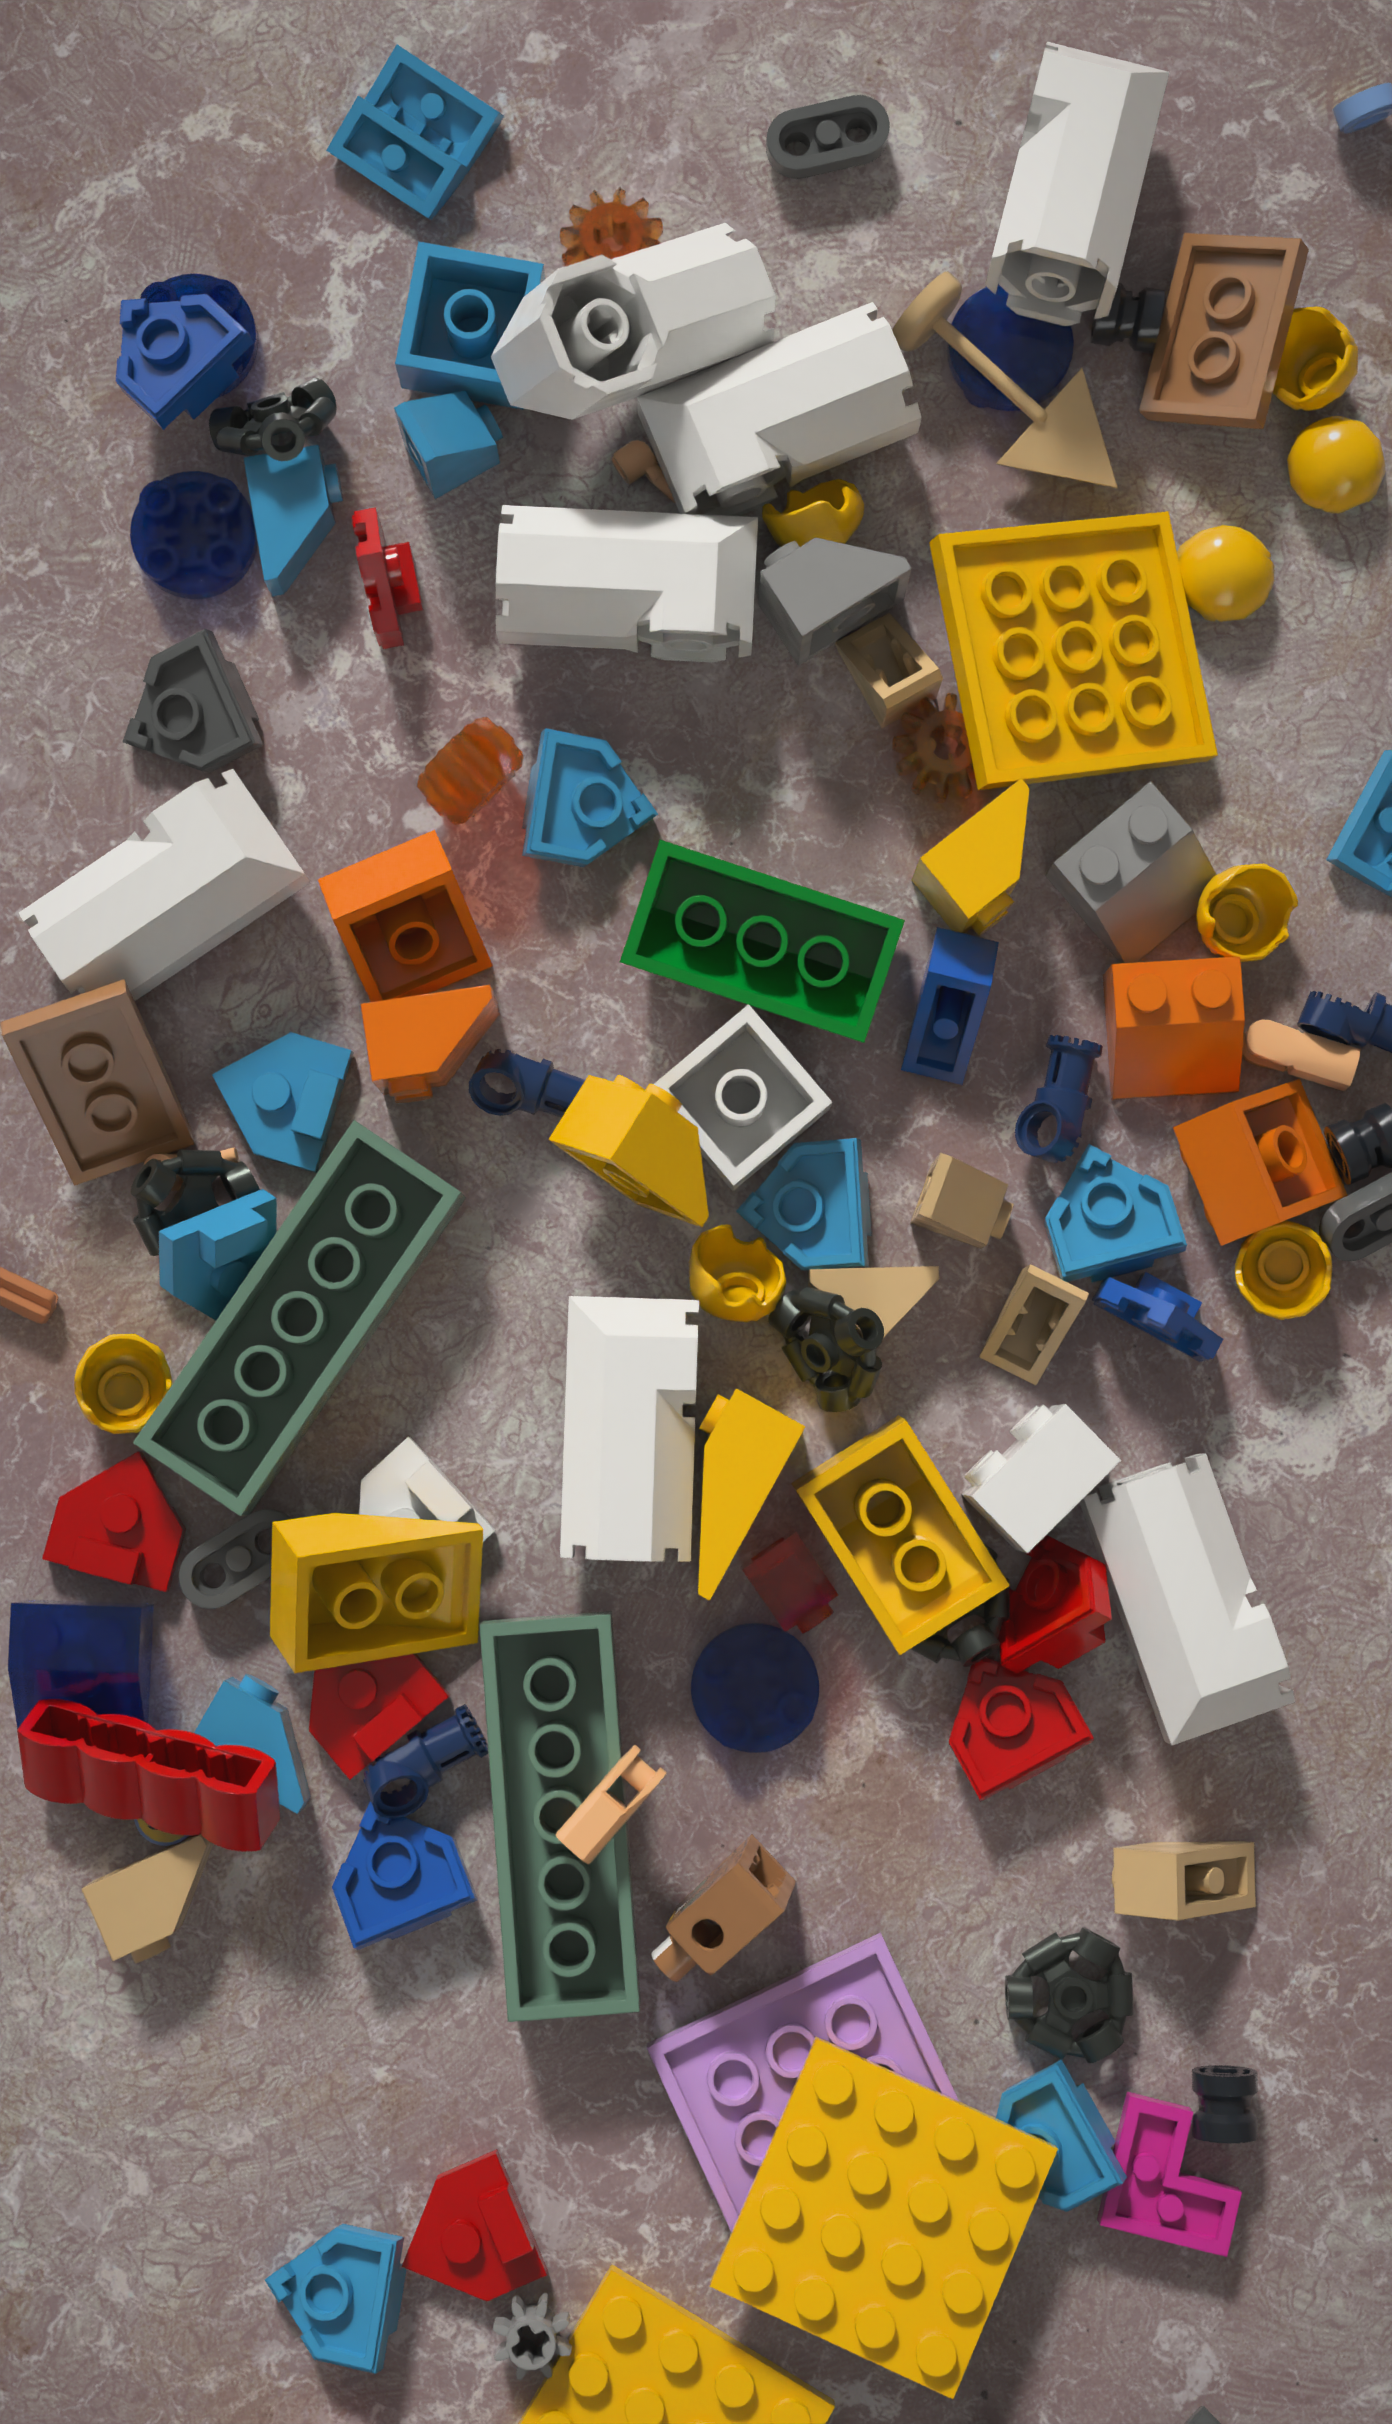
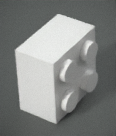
[653,1004,832,1191]
[962,1404,1121,1553]

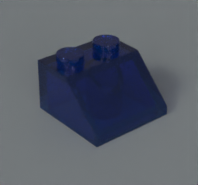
[8,1600,154,1729]

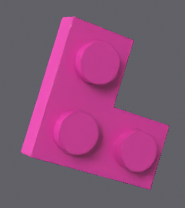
[1097,2092,1242,2257]

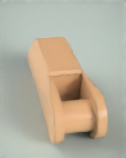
[1242,1019,1361,1091]
[556,1745,667,1864]

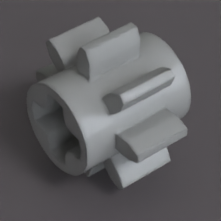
[492,2293,572,2381]

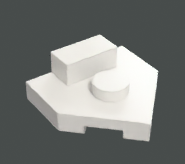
[359,1436,496,1542]

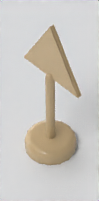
[892,271,1118,488]

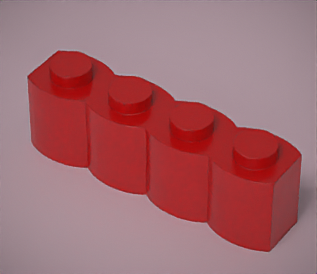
[17,1699,280,1852]

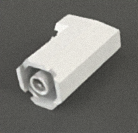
[985,42,1169,326]
[491,223,776,420]
[637,302,922,516]
[496,505,758,662]
[19,769,311,1001]
[560,1296,699,1562]
[1079,1454,1295,1746]

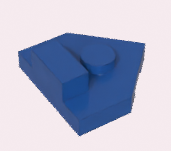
[116,294,254,430]
[1092,1272,1223,1362]
[332,1802,478,1950]

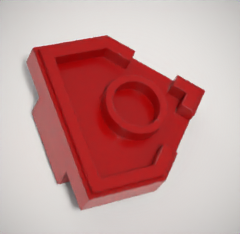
[352,507,423,649]
[42,1451,186,1592]
[999,1535,1112,1674]
[309,1653,450,1780]
[949,1658,1094,1802]
[402,2149,548,2301]

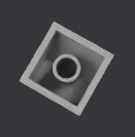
[758,537,912,666]
[1045,781,1217,964]

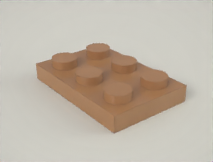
[1139,233,1309,429]
[1,979,195,1186]

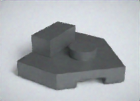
[123,629,263,773]

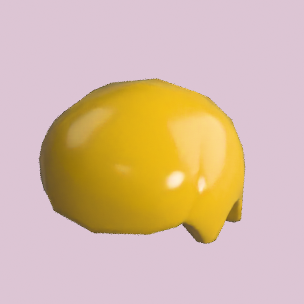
[1273,306,1358,411]
[1287,415,1386,513]
[762,479,864,547]
[1177,525,1275,622]
[1197,863,1298,962]
[1235,1220,1332,1320]
[689,1224,787,1322]
[74,1334,173,1434]

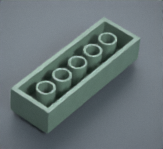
[133,1120,466,1516]
[479,1611,641,2022]

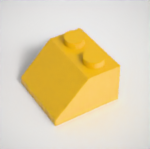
[912,778,1029,936]
[548,1075,709,1227]

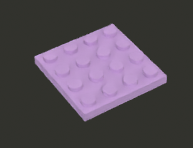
[647,1932,959,2232]

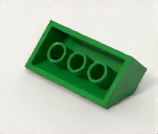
[620,840,905,1043]

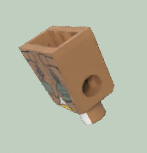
[651,1834,796,1982]

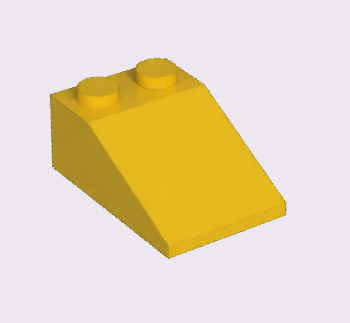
[698,1388,806,1601]
[791,1415,1010,1655]
[270,1513,483,1673]

